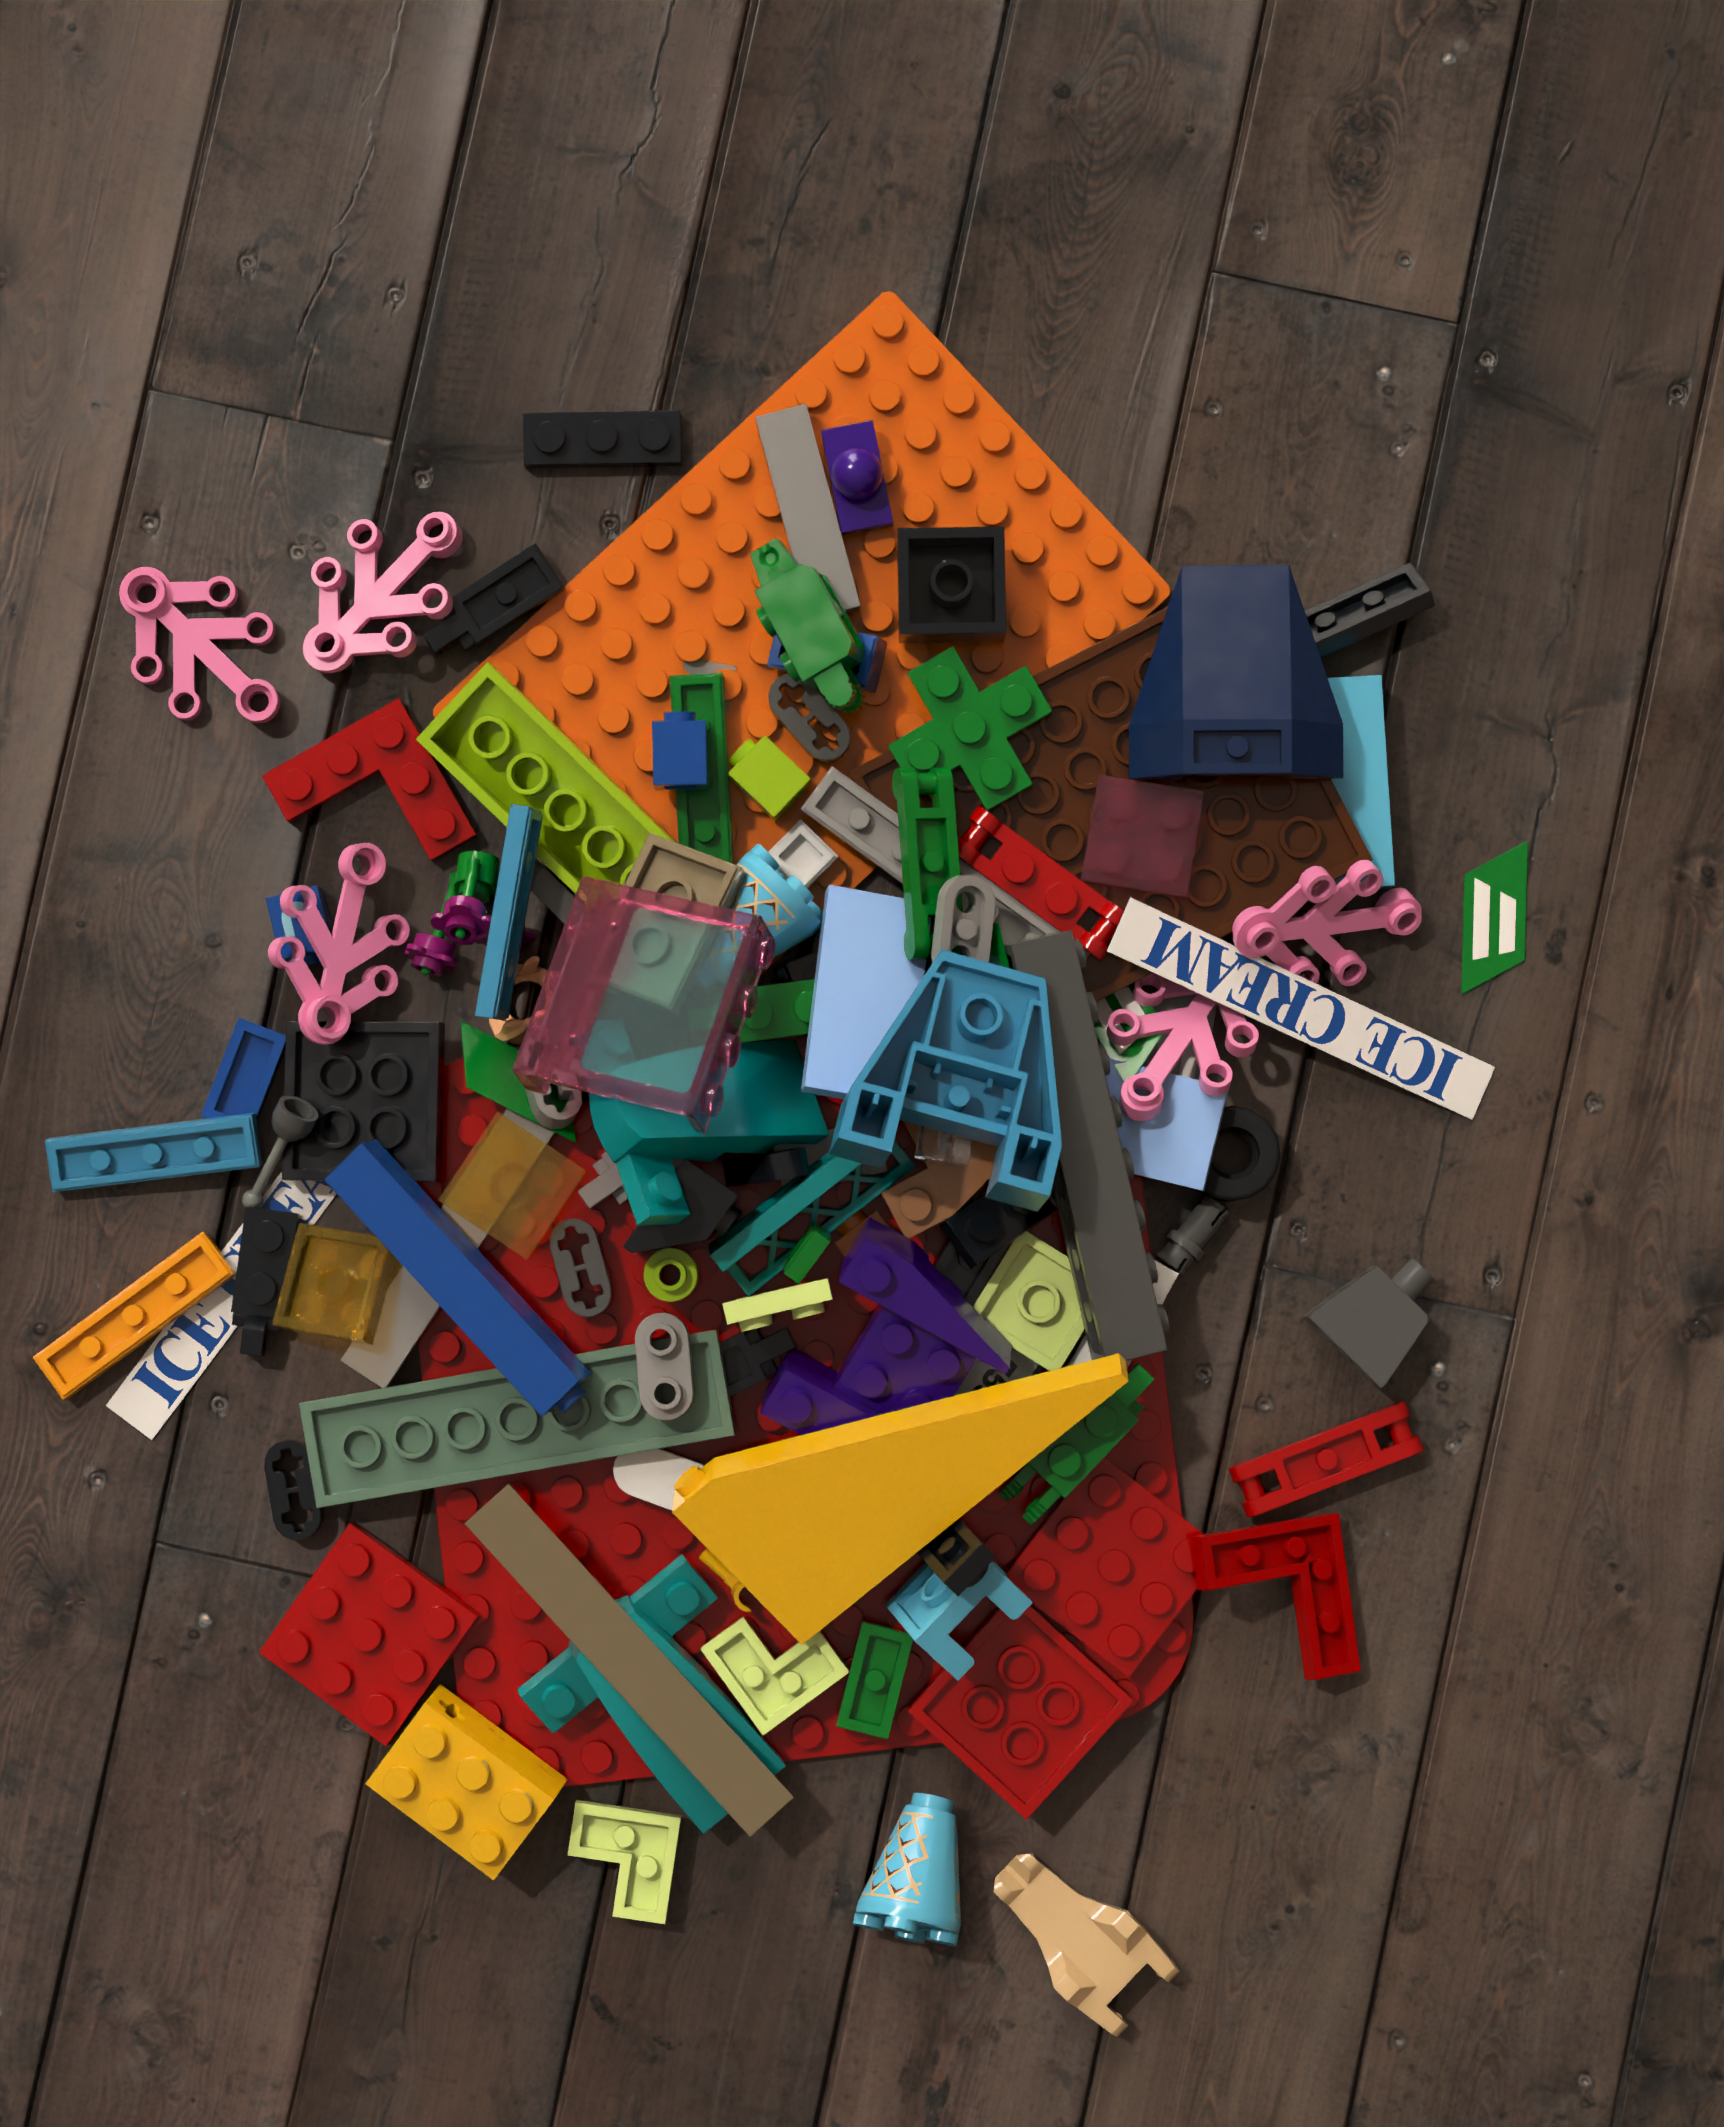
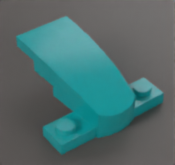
[570,1021,829,1226]
[517,1554,786,1834]

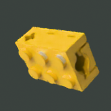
[365,1684,568,1880]

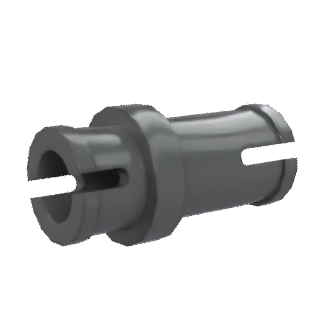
[1156,1194,1231,1277]

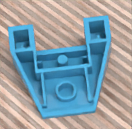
[829,949,1062,1212]

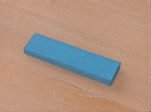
[475,804,543,1021]
[45,1113,263,1192]

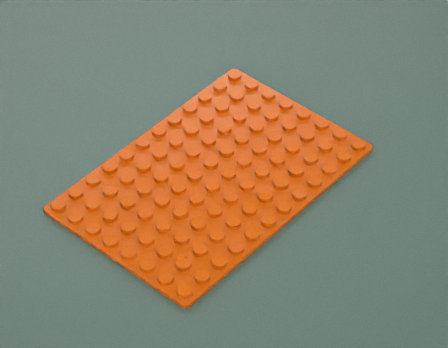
[433,291,1170,1009]

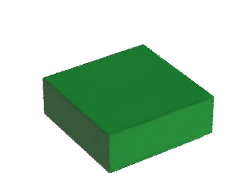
[783,1222,831,1284]

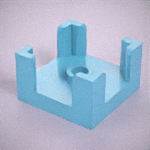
[884,1560,1033,1681]

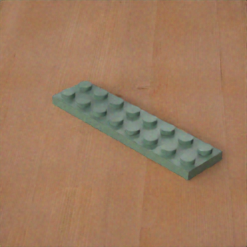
[299,1329,737,1508]

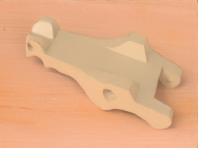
[994,1853,1180,2037]

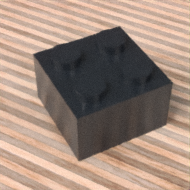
[897,526,1006,643]

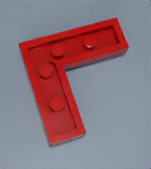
[262,698,478,862]
[1191,1513,1361,1680]

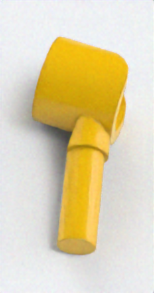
[699,1549,752,1612]

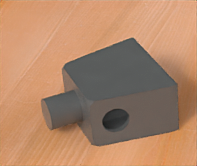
[1303,1258,1434,1388]

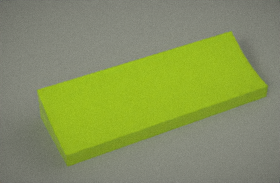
[416,662,677,923]

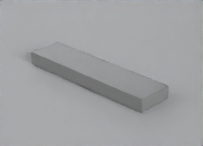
[755,404,861,612]

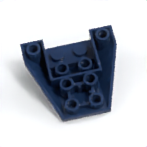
[1129,565,1343,780]

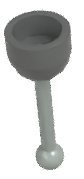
[242,1096,319,1208]

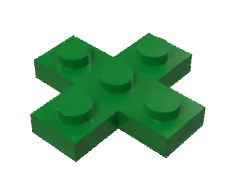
[887,646,1053,811]

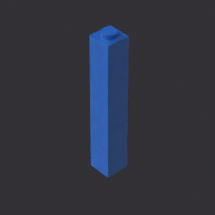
[324,1139,592,1417]

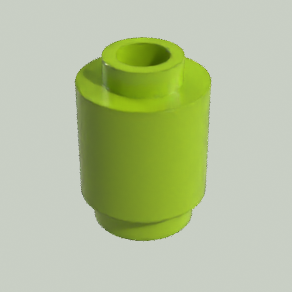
[644,1248,699,1302]

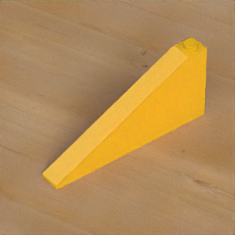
[672,1353,1129,1645]

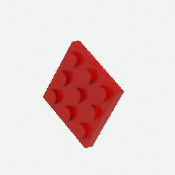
[1006,1457,1204,1678]
[259,1521,481,1746]
[907,1605,1134,1820]

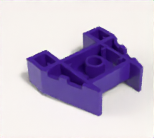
[760,1217,1012,1435]

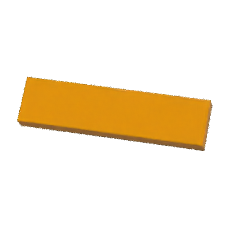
[33,1231,236,1400]

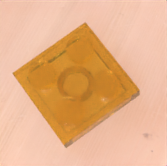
[438,1112,587,1260]
[272,1223,395,1346]

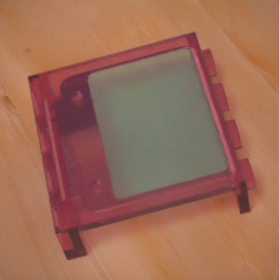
[512,876,775,1133]

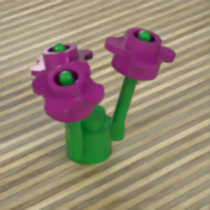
[404,851,536,976]

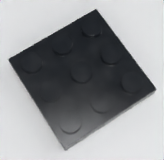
[282,1021,445,1182]

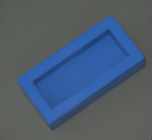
[201,1017,286,1123]

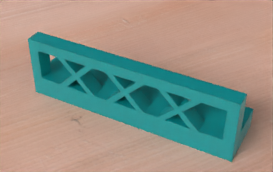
[709,1140,915,1296]

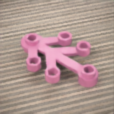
[303,512,463,673]
[119,567,280,723]
[268,843,410,1045]
[1232,860,1422,986]
[1106,973,1259,1121]

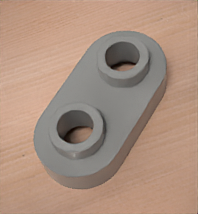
[931,875,995,963]
[635,1313,695,1420]

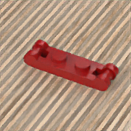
[957,806,1124,962]
[1228,1400,1424,1518]

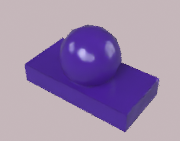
[821,420,893,536]

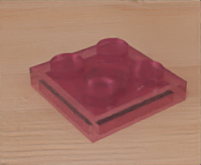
[1081,775,1204,898]

